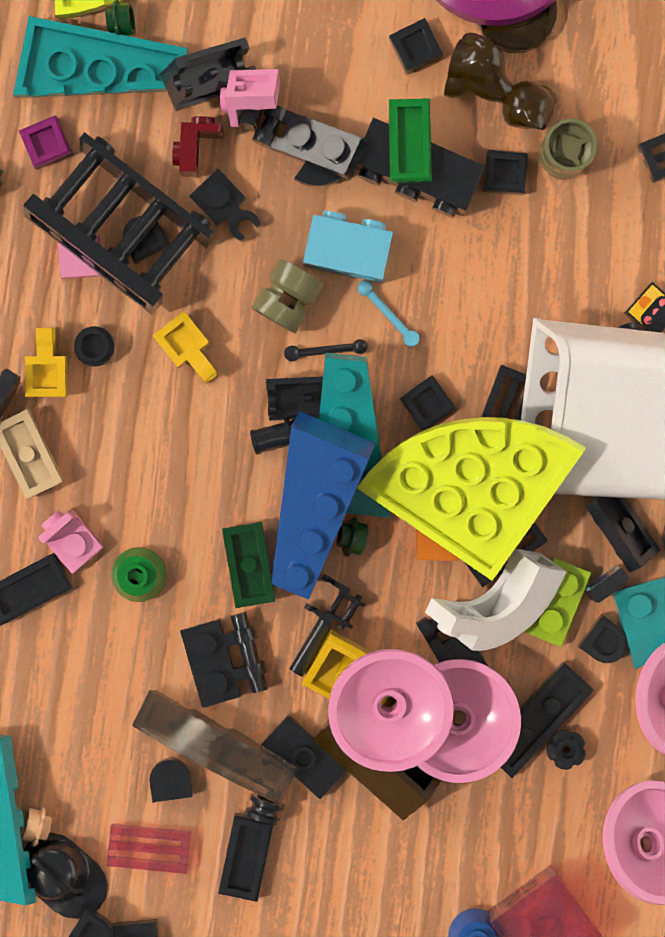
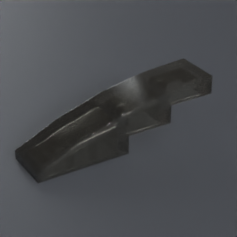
[132,690,298,804]

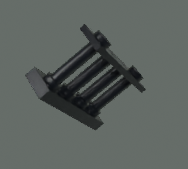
[23,132,213,315]

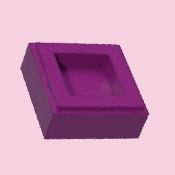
[19,115,73,170]

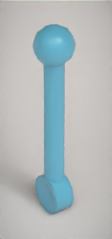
[357,280,419,347]

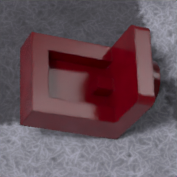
[172,116,224,178]

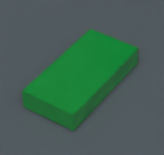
[389,98,432,183]

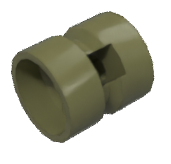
[539,118,598,180]
[251,259,324,334]

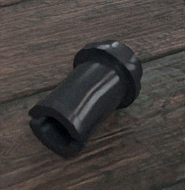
[250,417,295,455]

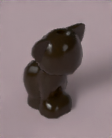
[444,32,558,130]

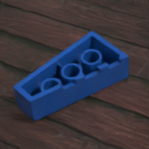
[271,411,375,600]

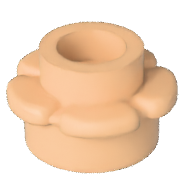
[20,807,52,847]

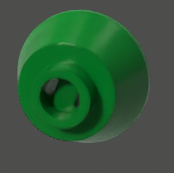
[111,547,166,602]

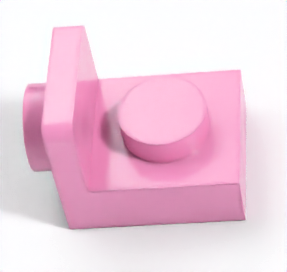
[220,69,280,127]
[38,510,104,574]

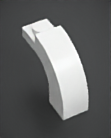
[425,549,567,651]

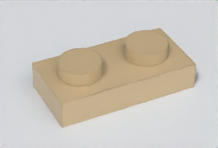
[0,409,65,500]

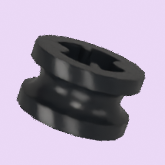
[245,793,285,825]

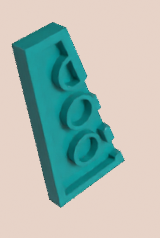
[13,16,189,98]

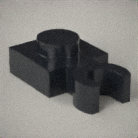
[189,169,261,242]

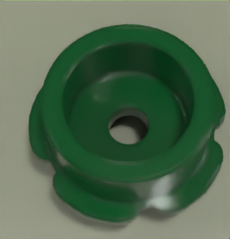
[105,0,136,36]
[336,517,368,557]

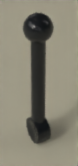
[284,339,368,362]

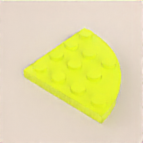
[357,417,586,581]

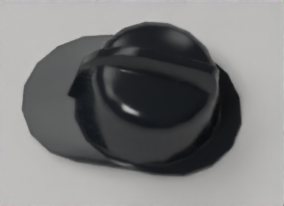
[23,833,108,919]

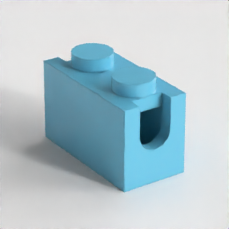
[303,210,393,283]

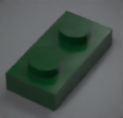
[222,522,276,608]

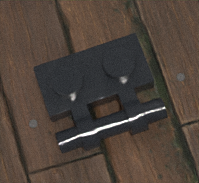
[180,612,268,708]

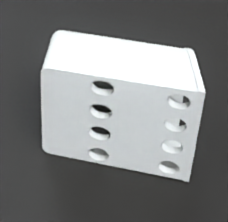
[521,318,665,500]

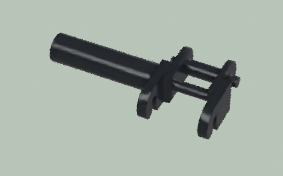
[289,574,366,677]

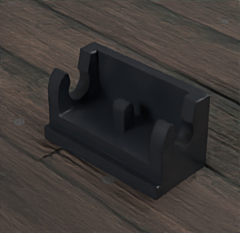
[160,37,256,111]
[266,376,323,421]

